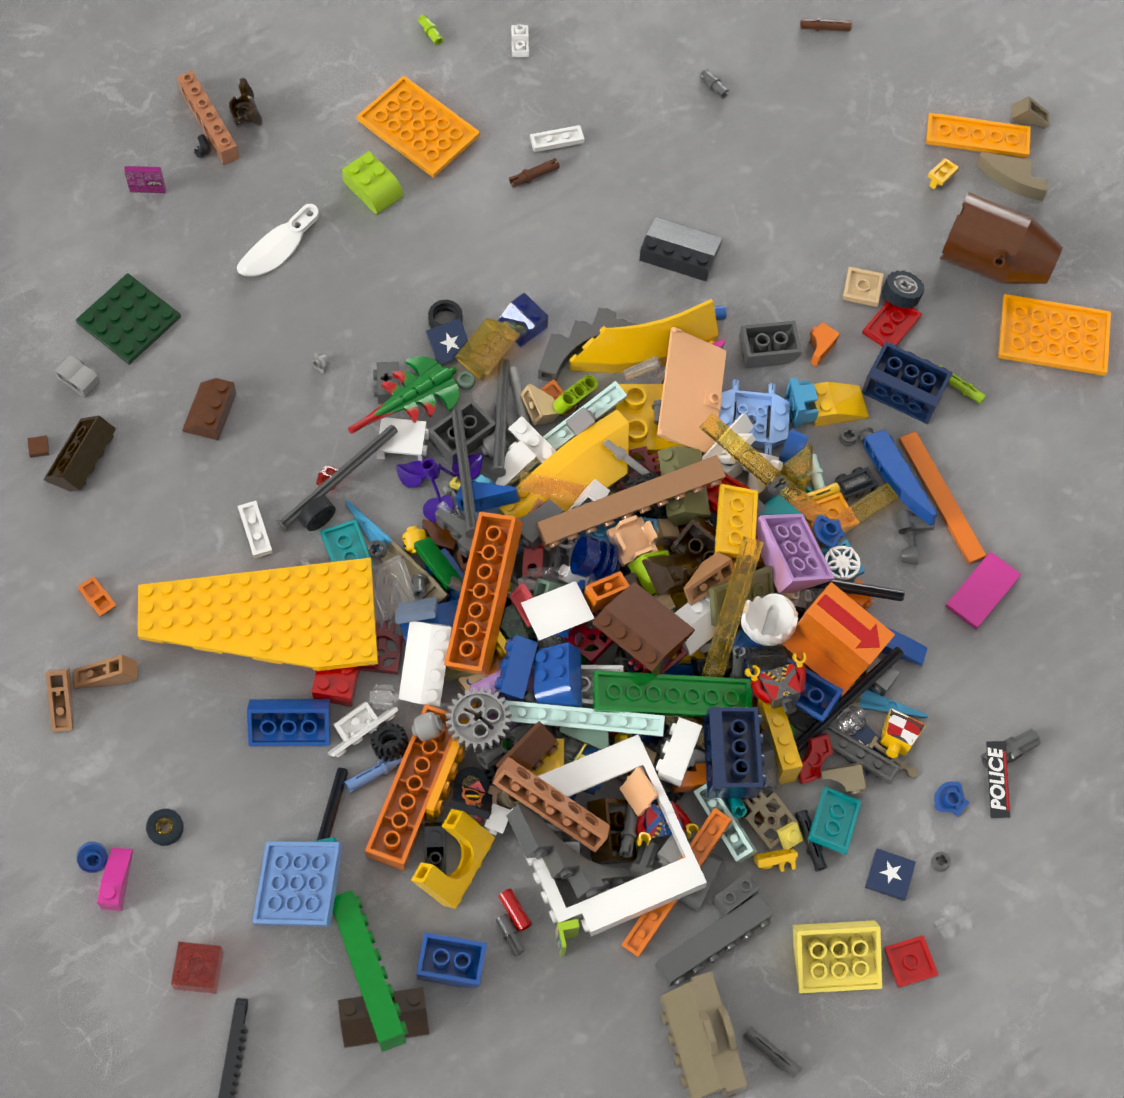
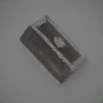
[745,646,787,671]

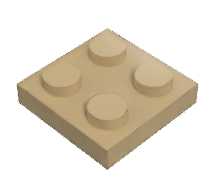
[842,267,884,307]

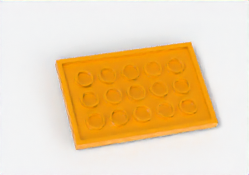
[356,75,480,178]
[998,294,1111,376]

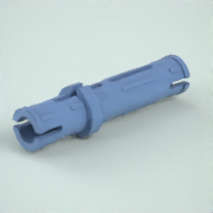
[345,755,402,793]

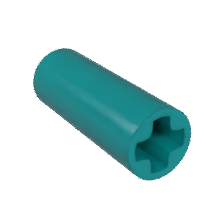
[725,798,747,818]

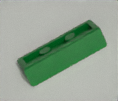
[414,537,462,592]

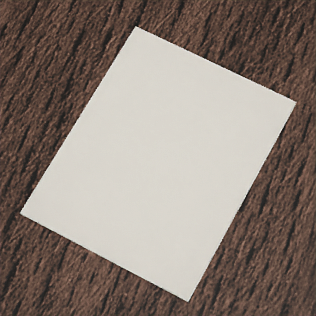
[521,581,595,640]

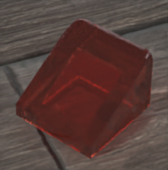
[316,465,338,491]

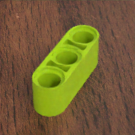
[553,375,598,414]

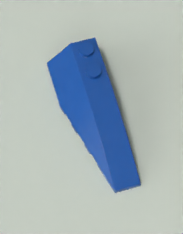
[729,629,843,722]

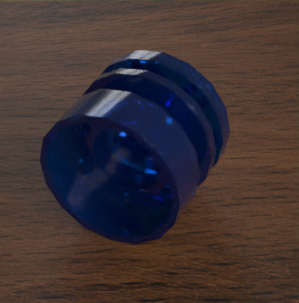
[570,535,618,581]

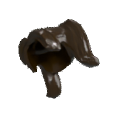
[229,78,263,125]

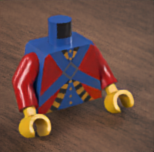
[636,799,699,846]

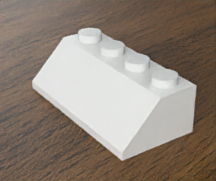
[675,580,732,657]
[398,621,452,706]

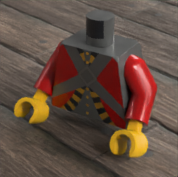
[745,652,806,714]

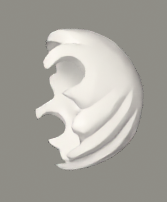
[741,594,798,646]

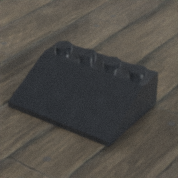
[639,217,722,282]

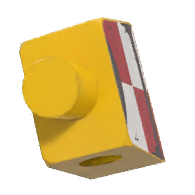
[880,708,925,758]

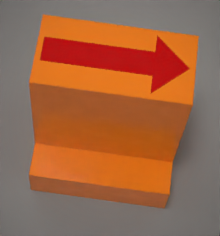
[778,582,895,697]

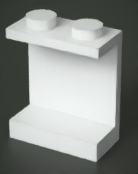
[377,417,429,461]

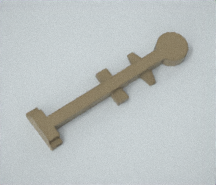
[868,736,918,778]

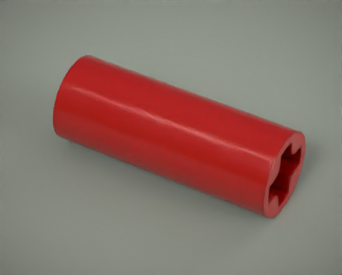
[498,888,532,932]

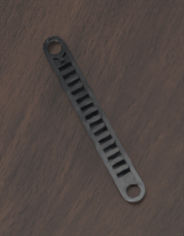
[218,998,248,1098]

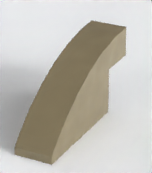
[976,152,1048,201]

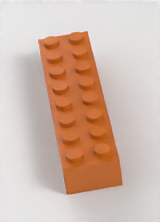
[444,512,523,676]
[365,704,462,871]

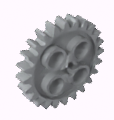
[446,687,512,752]

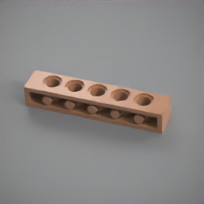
[177,70,239,165]
[493,757,610,852]

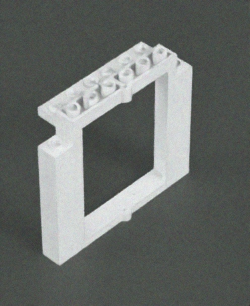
[510,734,707,936]

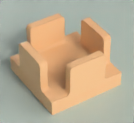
[606,515,658,567]

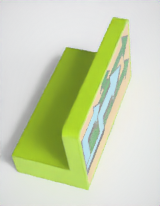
[555,919,580,957]

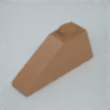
[684,552,737,606]
[74,655,137,689]
[45,667,73,732]

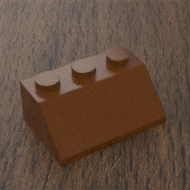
[182,378,236,440]
[496,721,559,772]

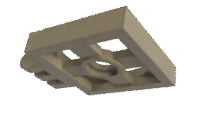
[743,791,799,850]

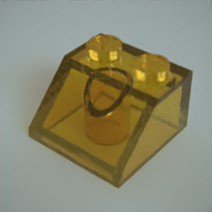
[780,444,813,498]

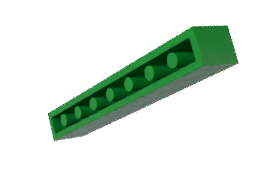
[333,890,408,1052]

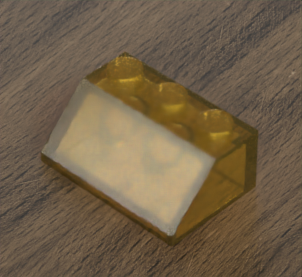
[455,318,520,381]

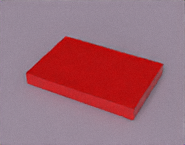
[862,301,922,347]

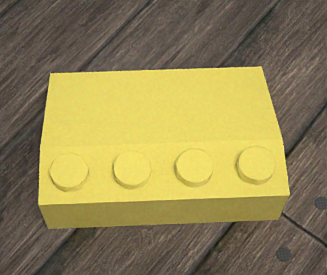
[793,920,882,993]

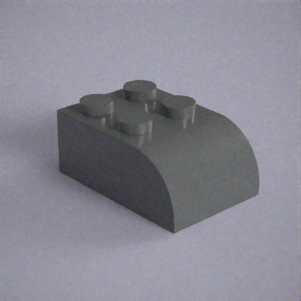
[739,320,802,368]
[428,399,496,465]

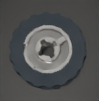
[882,270,925,309]

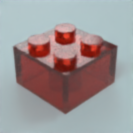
[171,942,224,994]

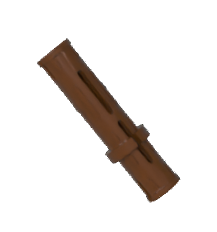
[800,18,852,32]
[509,158,560,188]

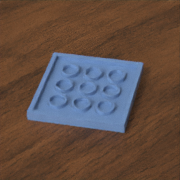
[252,842,343,927]

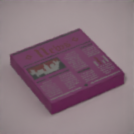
[124,166,166,193]

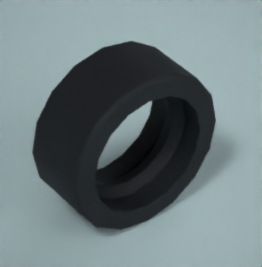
[428,300,463,329]
[298,496,336,531]

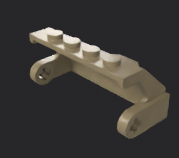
[660,972,748,1098]

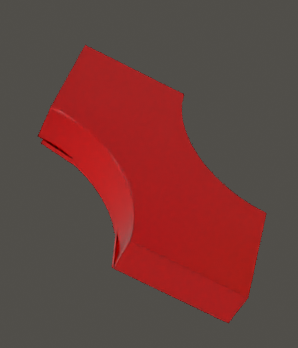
[798,733,833,784]

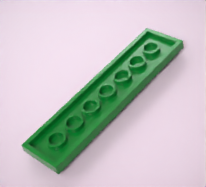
[593,670,752,717]

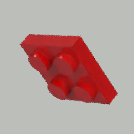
[883,935,939,988]

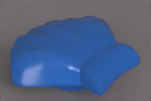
[813,515,846,548]
[934,781,970,817]

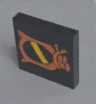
[449,782,493,819]

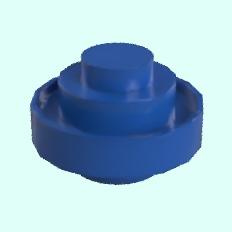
[76,842,108,873]

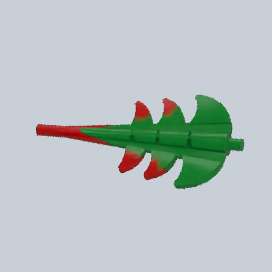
[348,356,459,434]

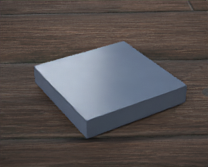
[395,597,438,624]

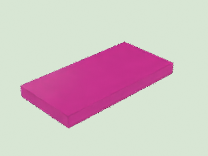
[945,551,1021,629]

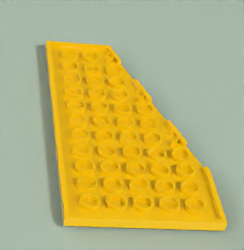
[138,558,378,671]

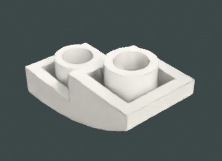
[511,24,529,57]

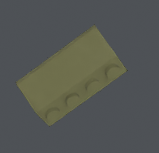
[658,446,711,527]

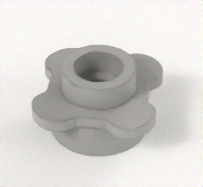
[312,352,329,373]

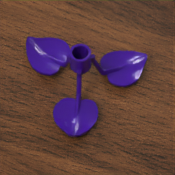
[396,454,483,523]

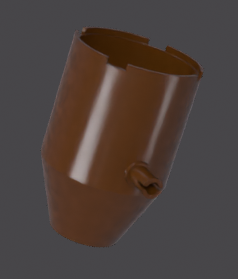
[940,192,1063,284]

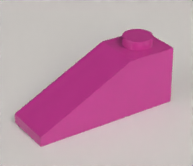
[97,847,133,911]

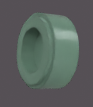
[457,371,475,390]

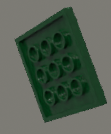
[76,273,181,365]

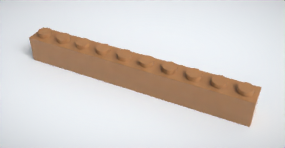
[535,455,726,548]

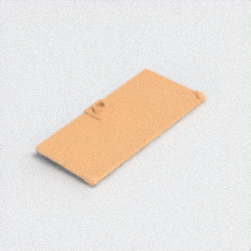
[657,327,726,454]

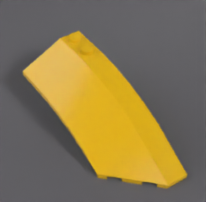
[569,299,719,374]
[499,410,630,518]

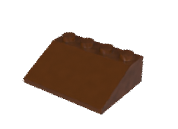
[592,582,695,677]

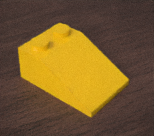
[809,382,869,427]

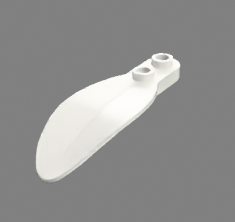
[237,204,319,277]

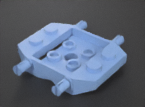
[716,379,790,455]

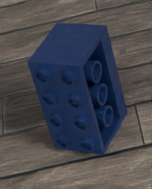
[861,341,953,425]
[703,707,766,798]

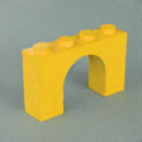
[757,699,803,786]
[411,809,495,909]

